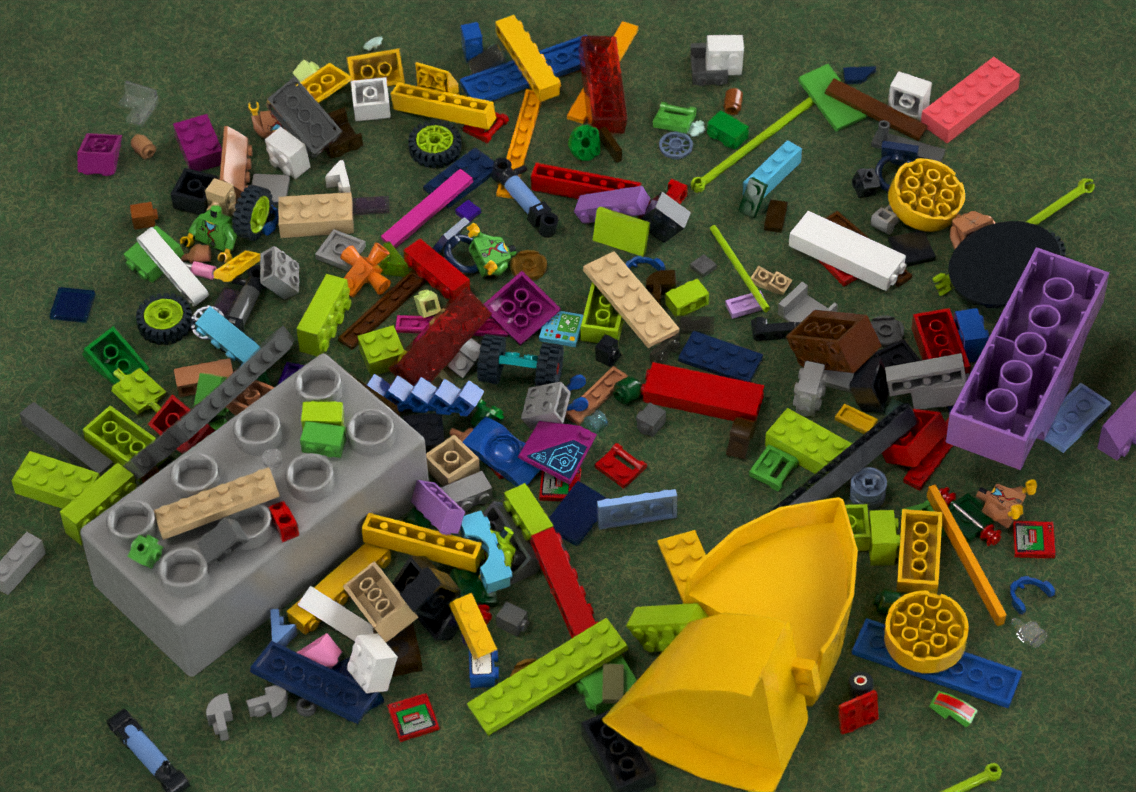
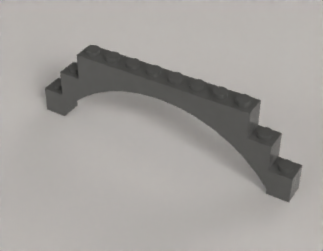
[123,326,295,481]

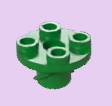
[568,125,601,161]
[470,399,505,427]

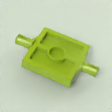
[111,368,166,415]

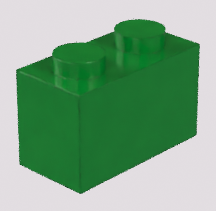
[707,110,749,150]

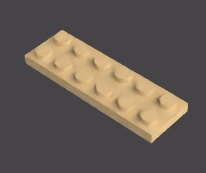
[583,251,680,348]
[154,467,280,540]

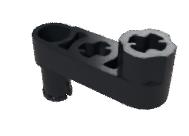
[751,316,801,341]

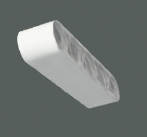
[136,227,209,307]

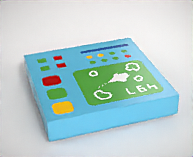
[539,311,583,347]

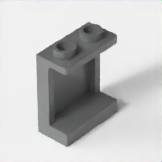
[690,43,728,86]

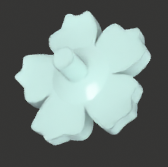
[363,37,383,51]
[687,120,706,137]

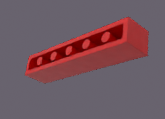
[531,163,641,199]
[530,527,598,638]

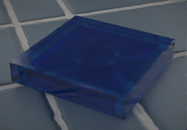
[49,287,96,323]

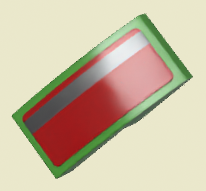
[929,691,978,727]

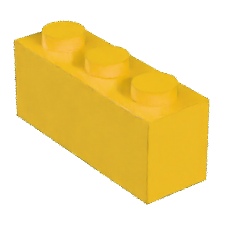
[449,593,497,660]

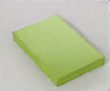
[593,206,650,257]

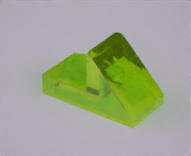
[380,241,409,277]

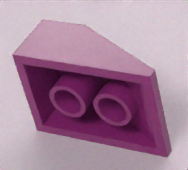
[77,133,122,176]

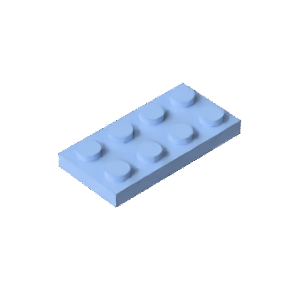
[1044,383,1112,453]
[597,489,677,530]

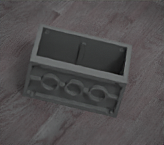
[265,76,342,160]

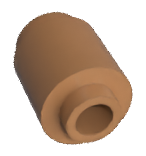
[131,134,156,159]

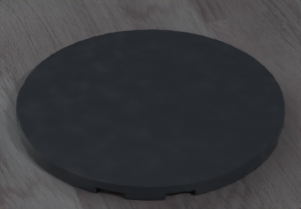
[948,221,1061,309]

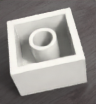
[705,35,744,75]
[888,71,932,120]
[351,77,391,121]
[265,127,311,179]
[347,633,397,693]

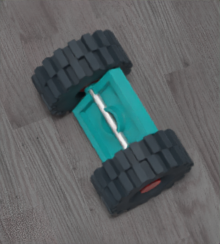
[477,334,564,386]

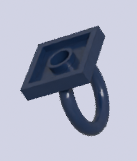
[875,140,919,192]
[433,217,478,273]

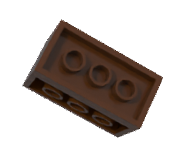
[786,310,882,373]

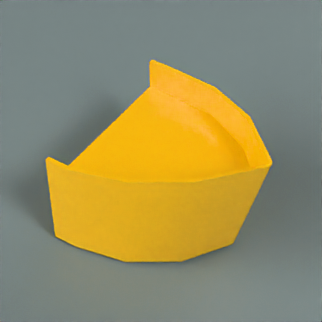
[684,497,858,707]
[603,613,821,792]

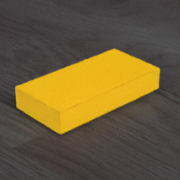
[835,404,878,434]

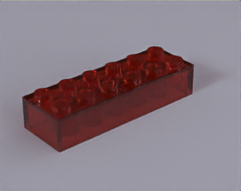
[578,36,628,133]
[388,287,492,386]

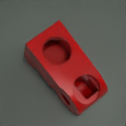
[666,179,687,204]
[268,501,299,543]

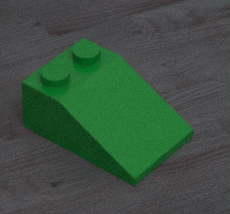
[82,326,150,385]

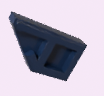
[843,66,876,84]

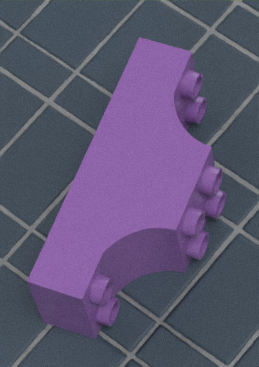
[946,247,1109,470]

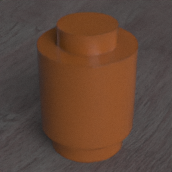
[723,88,743,115]

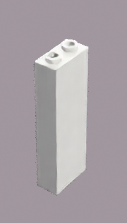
[789,211,906,291]

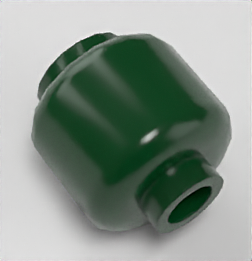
[613,376,642,404]
[402,507,431,528]
[873,589,902,616]

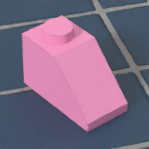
[297,633,342,668]

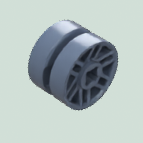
[850,467,887,510]

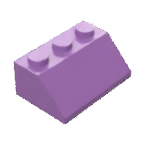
[1098,390,1136,460]

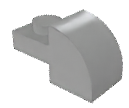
[871,205,901,234]
[448,338,481,379]
[247,685,288,718]
[206,693,233,741]

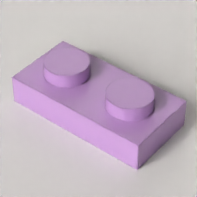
[725,291,766,319]

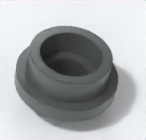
[296,697,317,716]

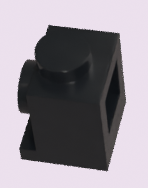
[595,334,622,368]

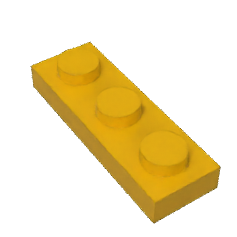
[213,250,260,282]

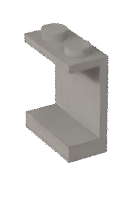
[778,282,837,322]

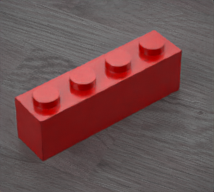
[403,238,470,303]

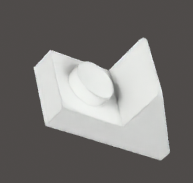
[325,160,351,193]

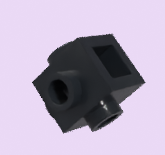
[852,168,881,198]

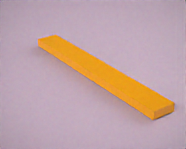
[567,21,638,124]
[496,89,541,199]
[926,485,1007,627]

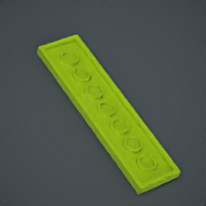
[467,617,629,736]

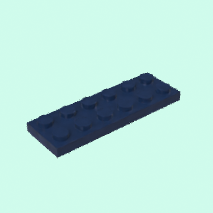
[250,641,379,724]

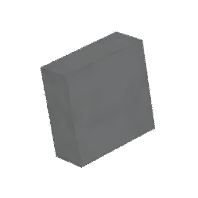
[690,254,717,278]

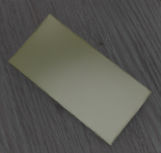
[602,664,624,703]

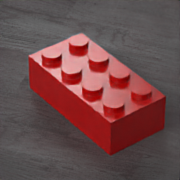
[911,308,971,374]

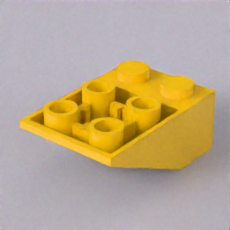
[415,62,459,95]

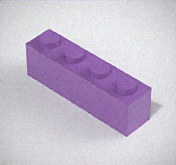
[574,186,650,223]
[411,480,465,535]

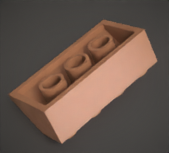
[220,126,253,203]

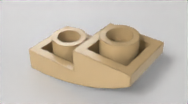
[751,266,792,295]

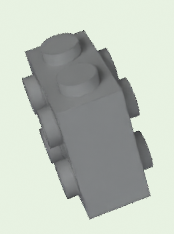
[260,246,299,299]
[793,361,827,417]
[521,382,571,430]

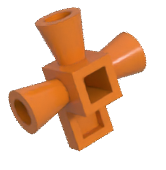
[340,242,391,297]

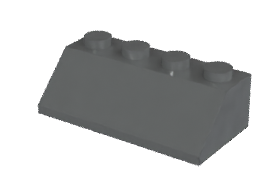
[483,501,541,585]

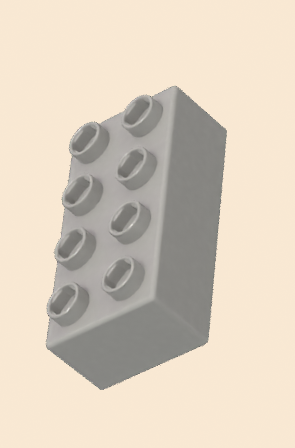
[80,354,429,676]

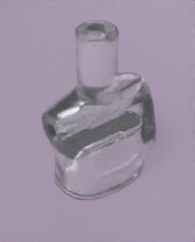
[1011,617,1048,648]

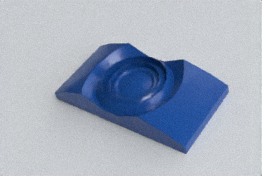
[463,417,540,487]

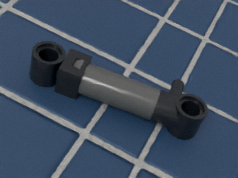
[219,265,266,353]

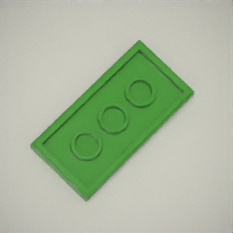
[798,64,867,132]

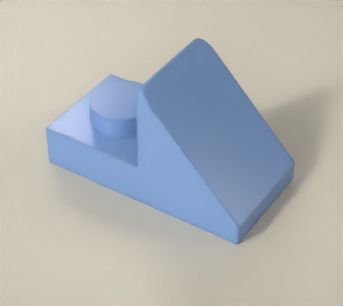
[270,609,297,647]

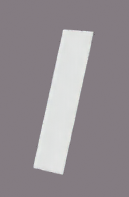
[298,586,374,641]

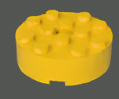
[888,158,965,232]
[884,591,969,673]

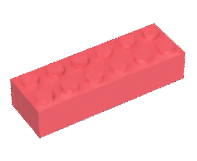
[921,57,1020,143]

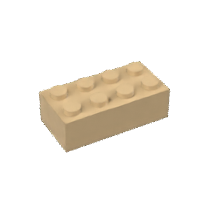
[278,192,354,238]
[343,561,418,642]

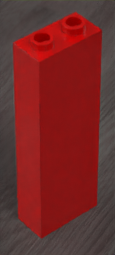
[641,362,764,421]

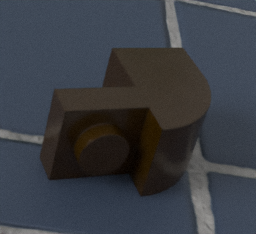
[646,270,676,306]
[726,417,757,459]

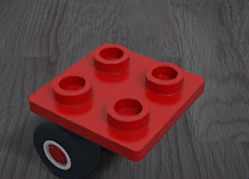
[838,672,879,735]

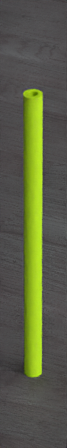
[710,225,770,312]

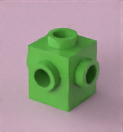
[127,535,164,569]

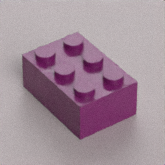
[173,114,222,171]

